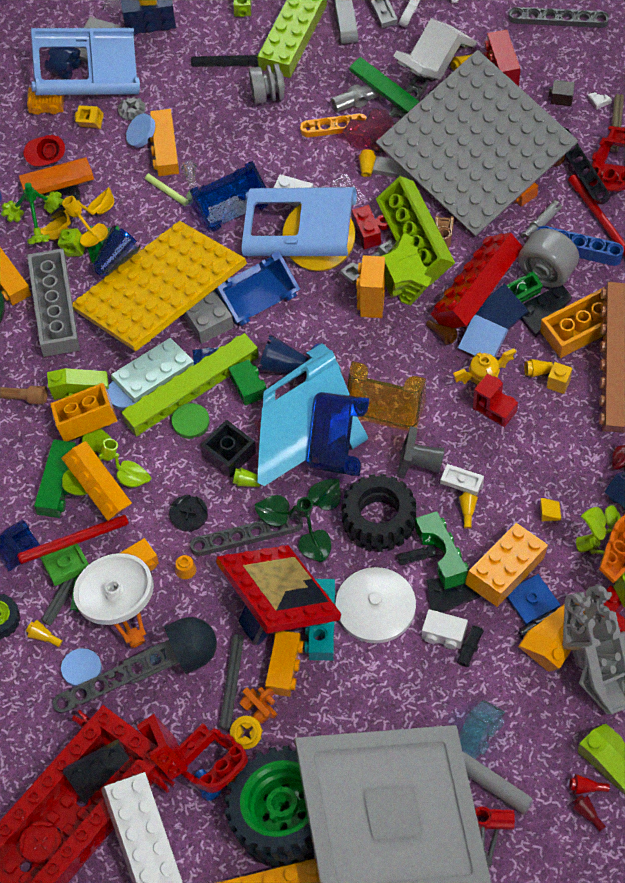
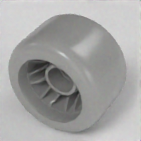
[518,229,579,288]

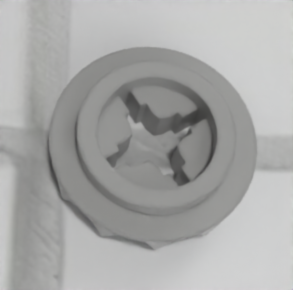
[118,96,146,120]

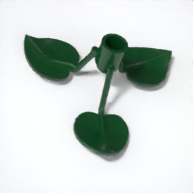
[255,478,341,562]

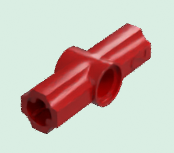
[475,806,515,832]

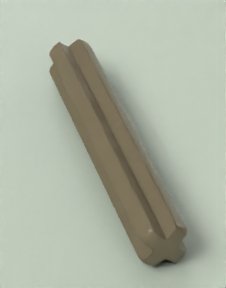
[610,94,624,152]

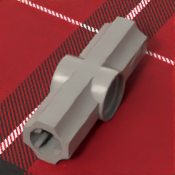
[331,84,382,112]

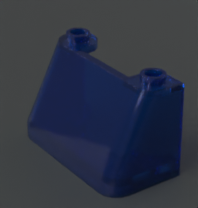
[186,161,269,232]
[306,392,369,476]

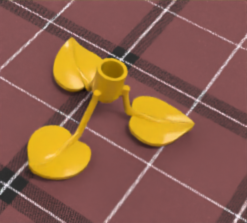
[40,187,114,247]

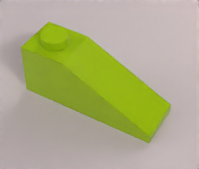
[47,368,109,400]

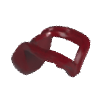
[611,445,625,471]

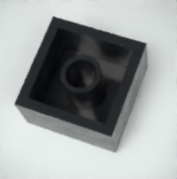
[200,419,256,478]

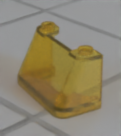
[347,361,426,431]

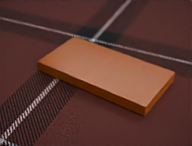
[19,157,94,194]

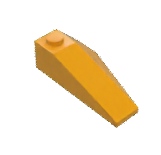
[518,603,585,672]

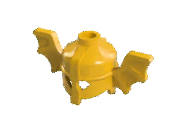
[453,348,516,385]

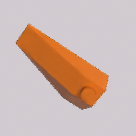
[599,514,625,583]

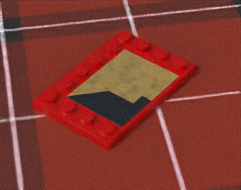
[216,545,341,634]

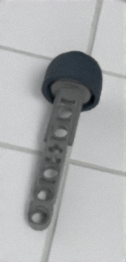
[53,617,217,713]

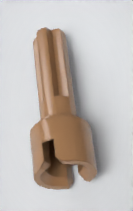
[0,385,48,405]

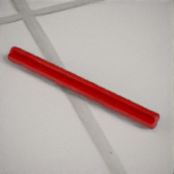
[17,515,129,564]

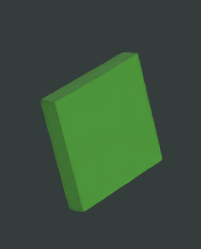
[40,544,89,586]

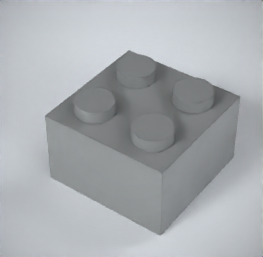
[183,290,234,344]

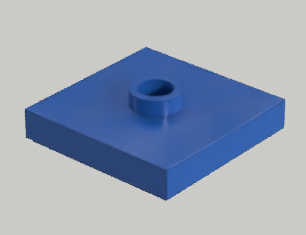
[506,574,560,626]

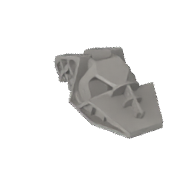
[563,585,625,714]

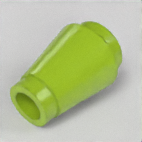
[233,468,260,487]

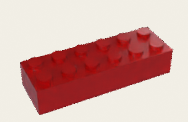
[431,232,523,328]

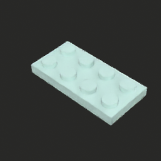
[111,338,194,402]

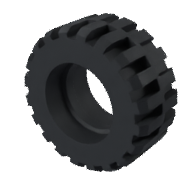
[341,474,416,552]

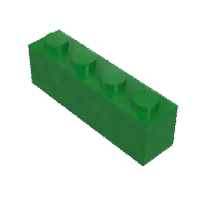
[34,439,76,518]

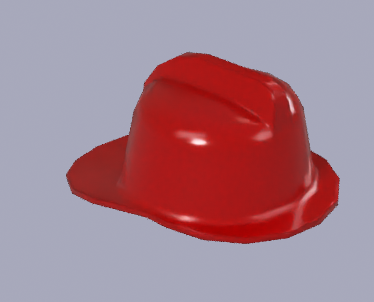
[23,135,65,167]

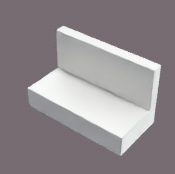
[440,464,484,496]

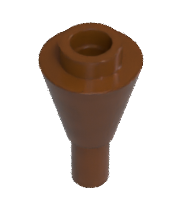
[426,320,457,345]

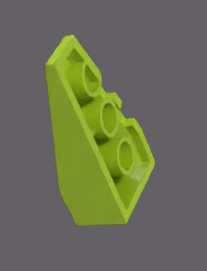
[578,723,625,794]

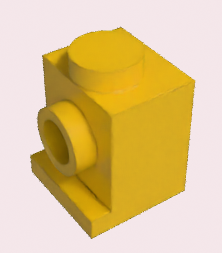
[75,105,104,129]

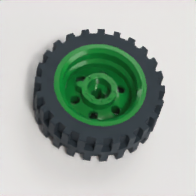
[224,746,315,867]

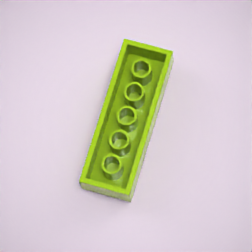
[258,0,327,78]
[376,176,455,285]

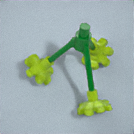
[1,183,64,244]

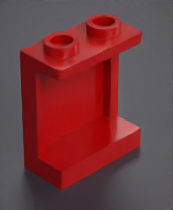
[137,714,189,780]

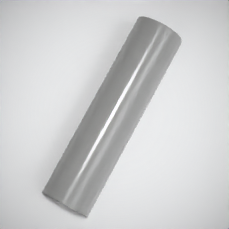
[463,752,533,815]

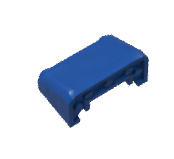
[215,251,300,326]

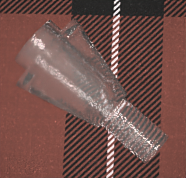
[180,160,197,193]

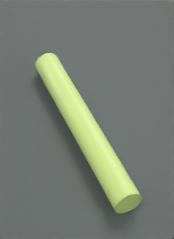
[145,174,189,206]

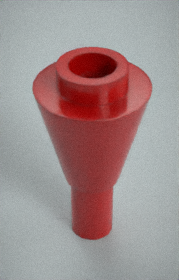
[569,774,610,795]

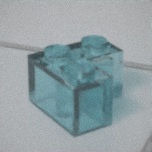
[459,700,505,759]

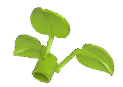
[62,428,151,495]
[576,505,625,584]

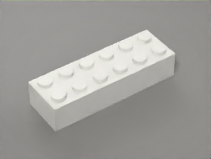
[101,772,183,883]

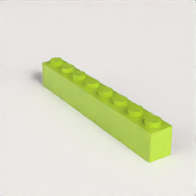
[121,333,259,437]

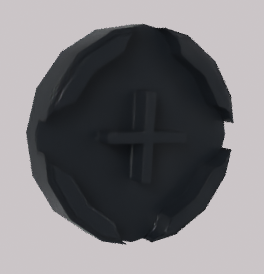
[169,495,208,532]

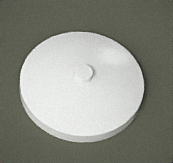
[74,553,154,625]
[336,567,416,643]

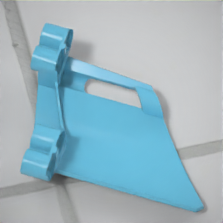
[257,343,368,486]

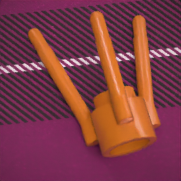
[113,612,146,648]

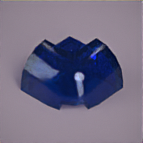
[0,519,40,572]

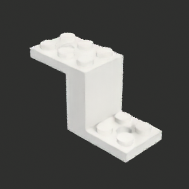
[393,18,477,80]

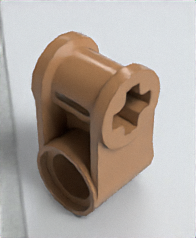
[435,216,454,248]

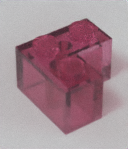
[343,108,395,150]

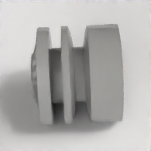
[249,64,285,105]

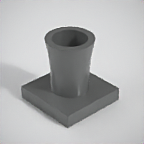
[397,426,444,478]

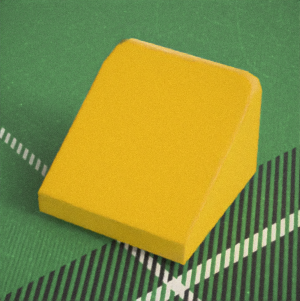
[540,498,561,521]

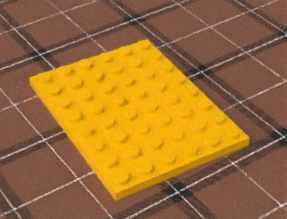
[73,221,247,351]

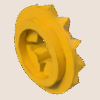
[230,716,263,749]

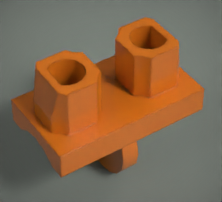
[239,687,278,724]

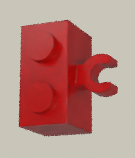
[352,205,389,250]

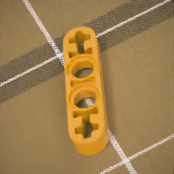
[300,114,367,137]

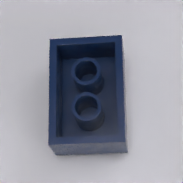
[121,0,176,35]

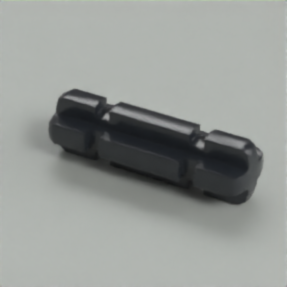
[398,545,436,565]

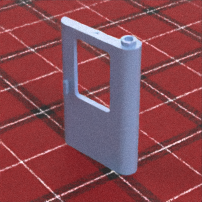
[31,28,140,95]
[242,187,357,256]

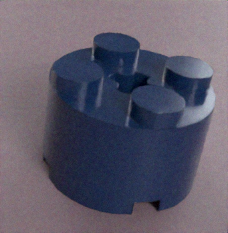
[45,48,82,80]

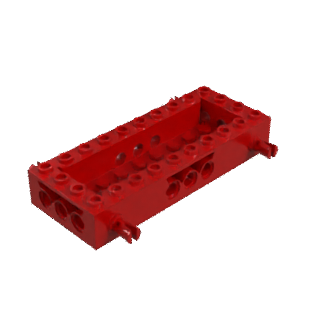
[0,705,175,883]

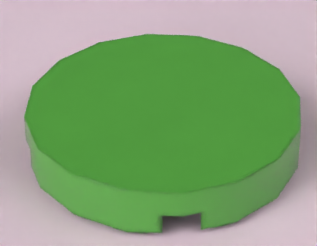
[172,403,210,439]

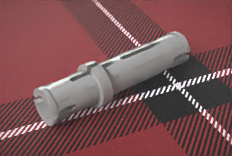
[521,200,562,242]

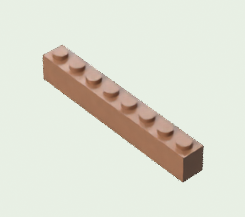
[599,282,625,433]

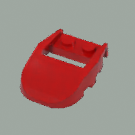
[588,126,625,192]
[179,723,248,793]

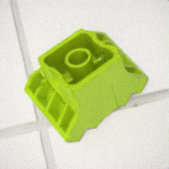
[382,233,432,306]

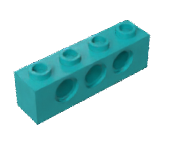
[305,579,336,661]

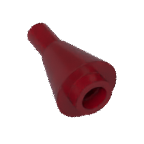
[572,795,606,832]

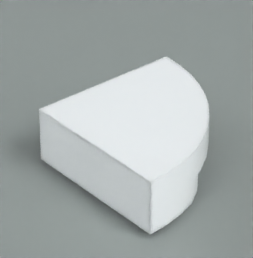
[588,93,612,110]

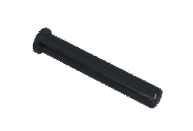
[191,53,259,67]

